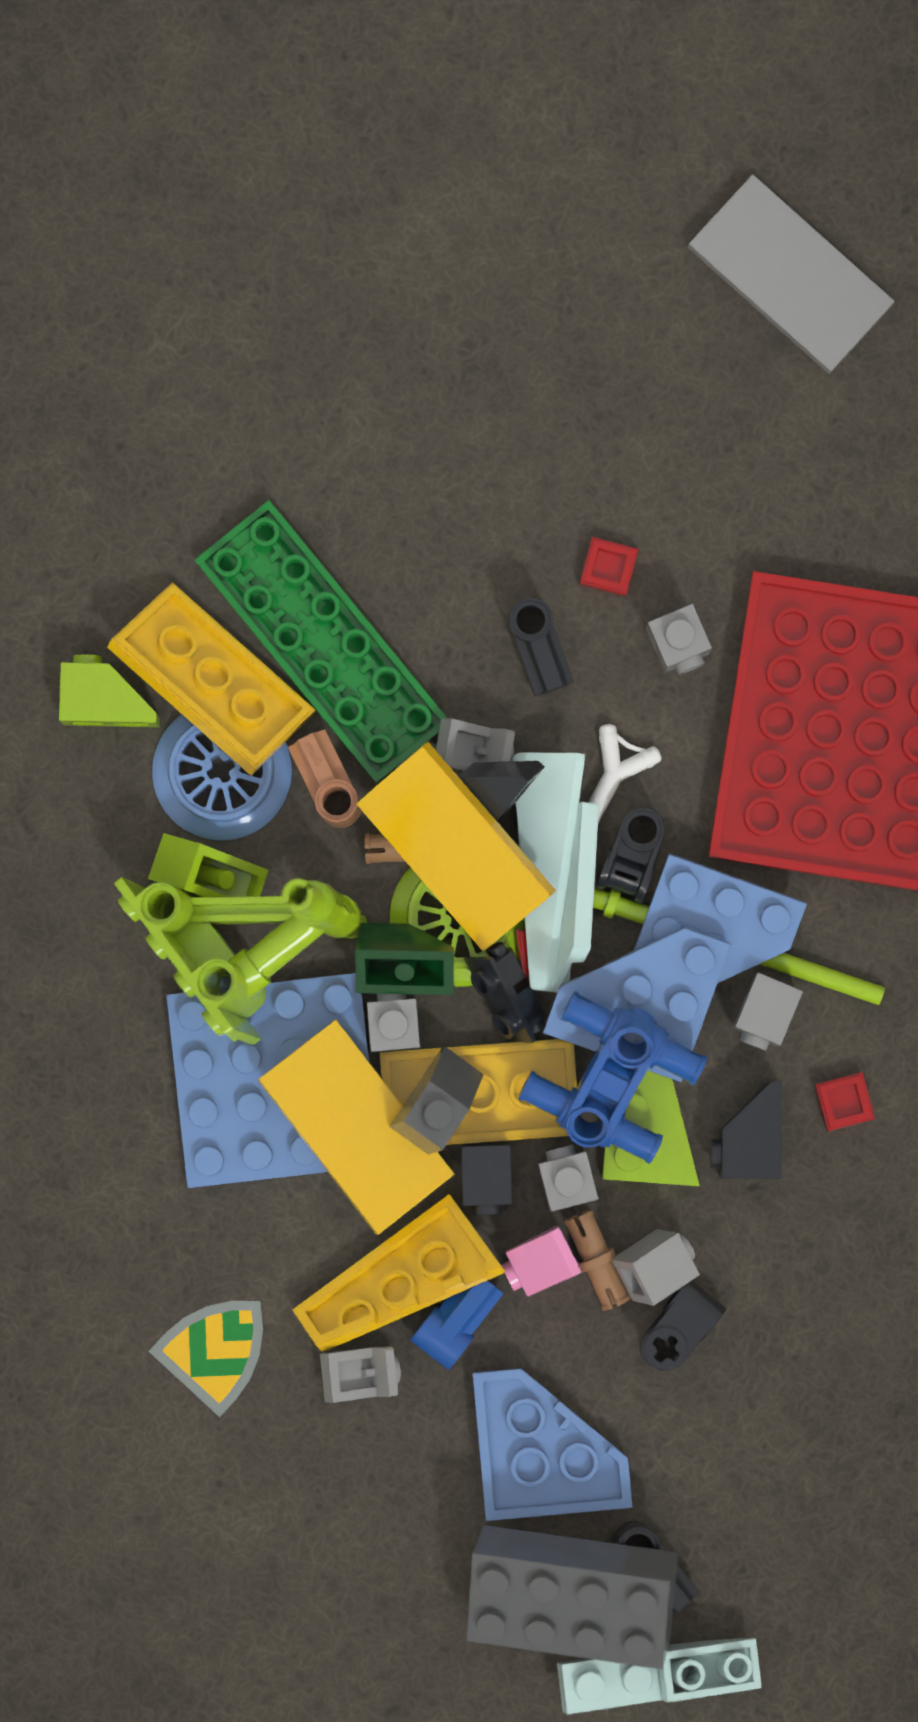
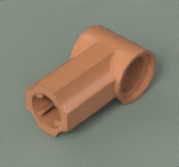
[288,729,361,828]

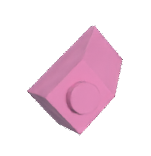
[501,1225,581,1297]

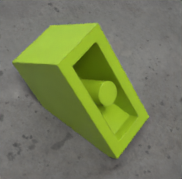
[59,655,160,727]
[148,833,269,897]

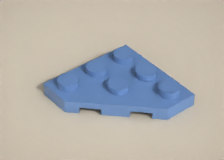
[633,853,807,983]
[543,927,731,1082]
[473,1368,633,1521]

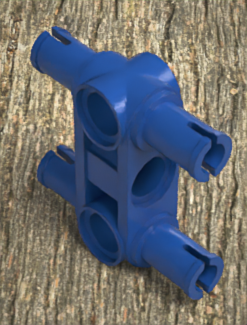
[518,991,707,1164]

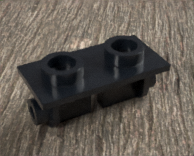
[464,942,546,1043]

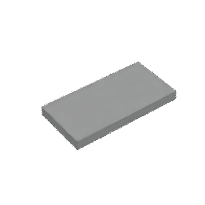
[688,174,895,374]

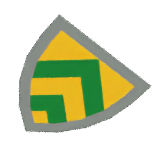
[148,1301,263,1417]

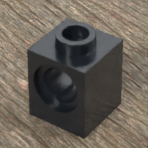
[461,1145,512,1215]

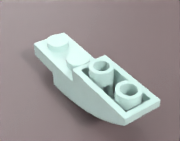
[557,1638,762,1715]

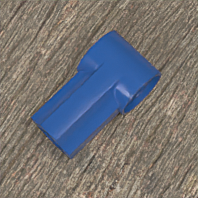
[410,1280,504,1371]

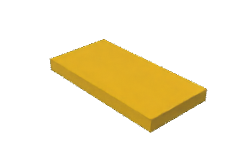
[107,582,316,776]
[356,742,556,951]
[257,1020,454,1235]
[380,1039,577,1145]

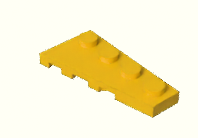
[292,1194,506,1352]

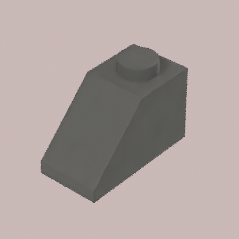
[389,1046,484,1155]

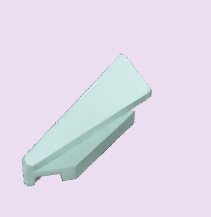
[512,753,599,993]

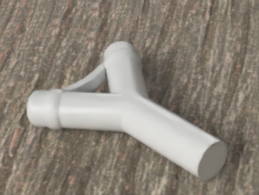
[588,724,661,824]

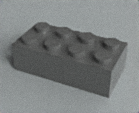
[467,1525,678,1670]

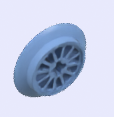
[152,714,292,840]

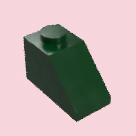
[355,923,455,995]

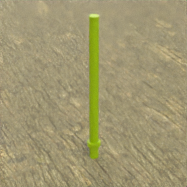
[593,888,885,1005]

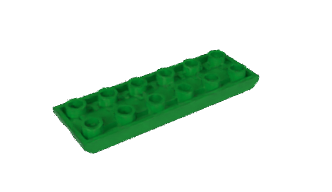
[195,500,447,784]

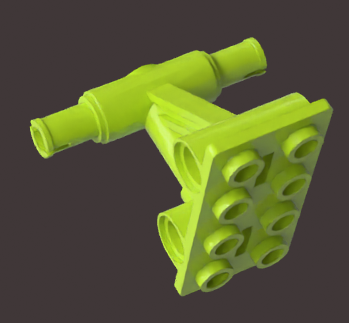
[114,877,367,1045]

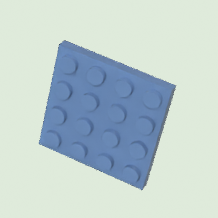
[166,973,370,1188]

